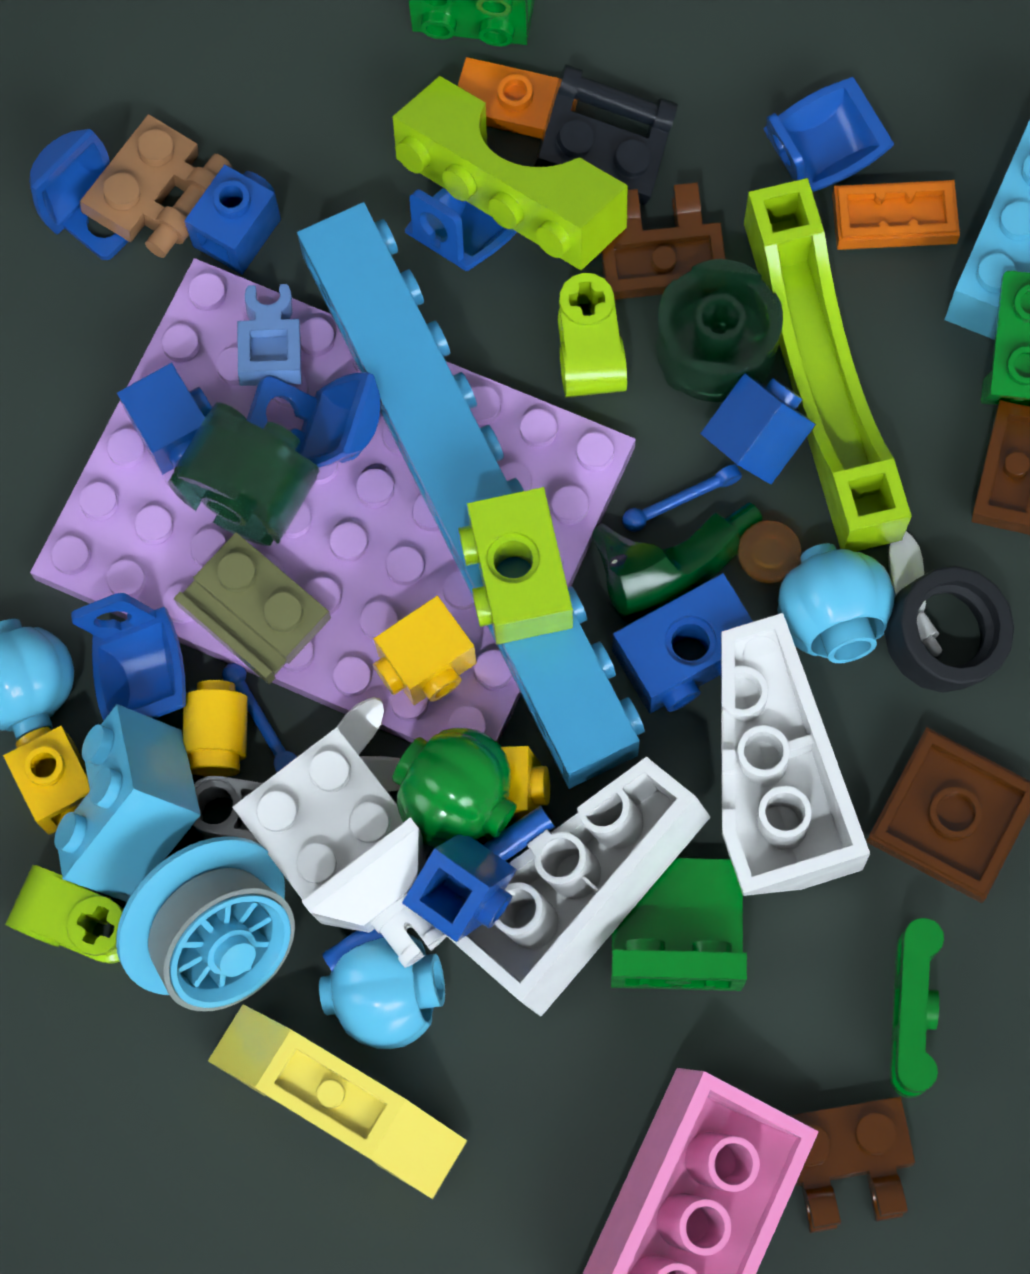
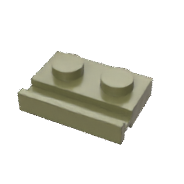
[174,532,331,685]

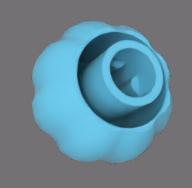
[777,543,895,663]
[0,619,74,740]
[319,933,445,1049]

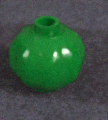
[392,728,517,848]

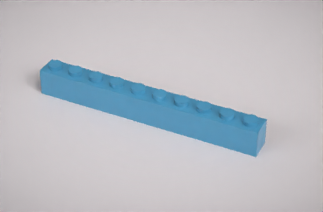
[297,202,645,789]

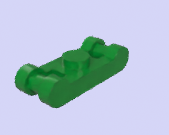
[889,918,944,1098]

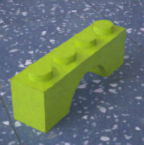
[393,76,628,270]

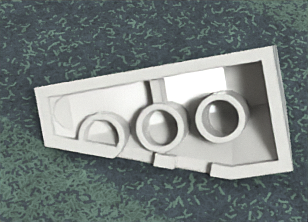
[721,613,870,896]

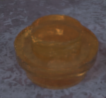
[738,521,801,583]

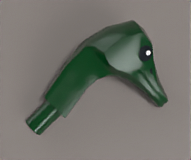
[592,502,763,618]

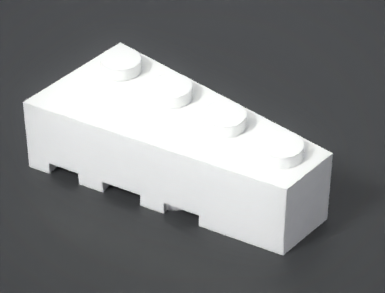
[447,757,710,1017]

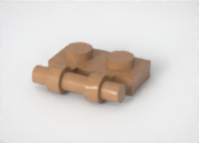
[80,114,232,258]

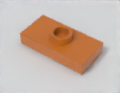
[458,57,578,139]
[832,180,960,250]

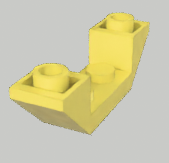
[208,1004,467,1199]

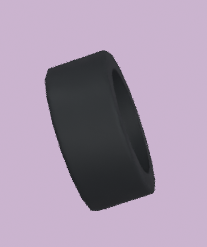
[884,566,1015,693]

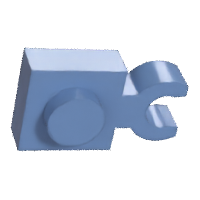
[237,284,302,386]

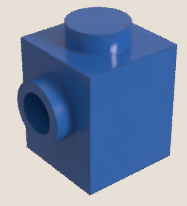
[184,164,281,275]
[117,362,217,475]
[700,373,816,484]
[402,834,517,942]

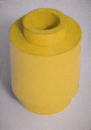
[183,680,248,777]

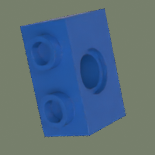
[612,573,753,714]

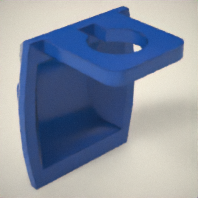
[763,77,894,192]
[29,129,129,260]
[405,188,517,272]
[245,372,380,469]
[71,593,186,721]

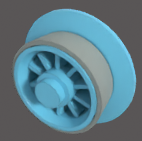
[116,836,295,1011]

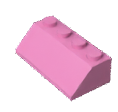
[583,1068,819,1274]

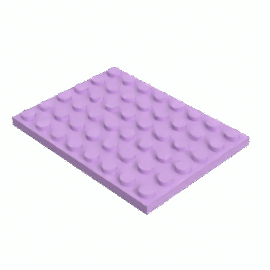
[30,258,636,744]

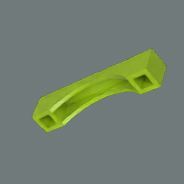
[744,178,912,552]

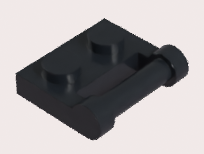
[533,64,678,206]

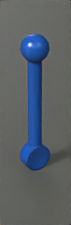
[622,464,742,532]
[222,663,297,772]

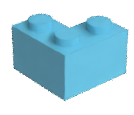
[54,704,201,902]

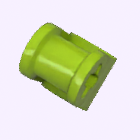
[557,273,627,398]
[5,865,124,964]

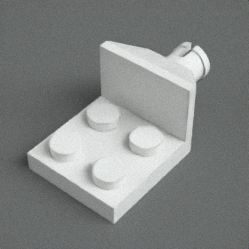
[232,727,447,968]

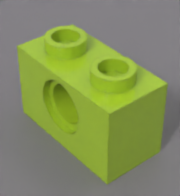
[458,487,573,645]

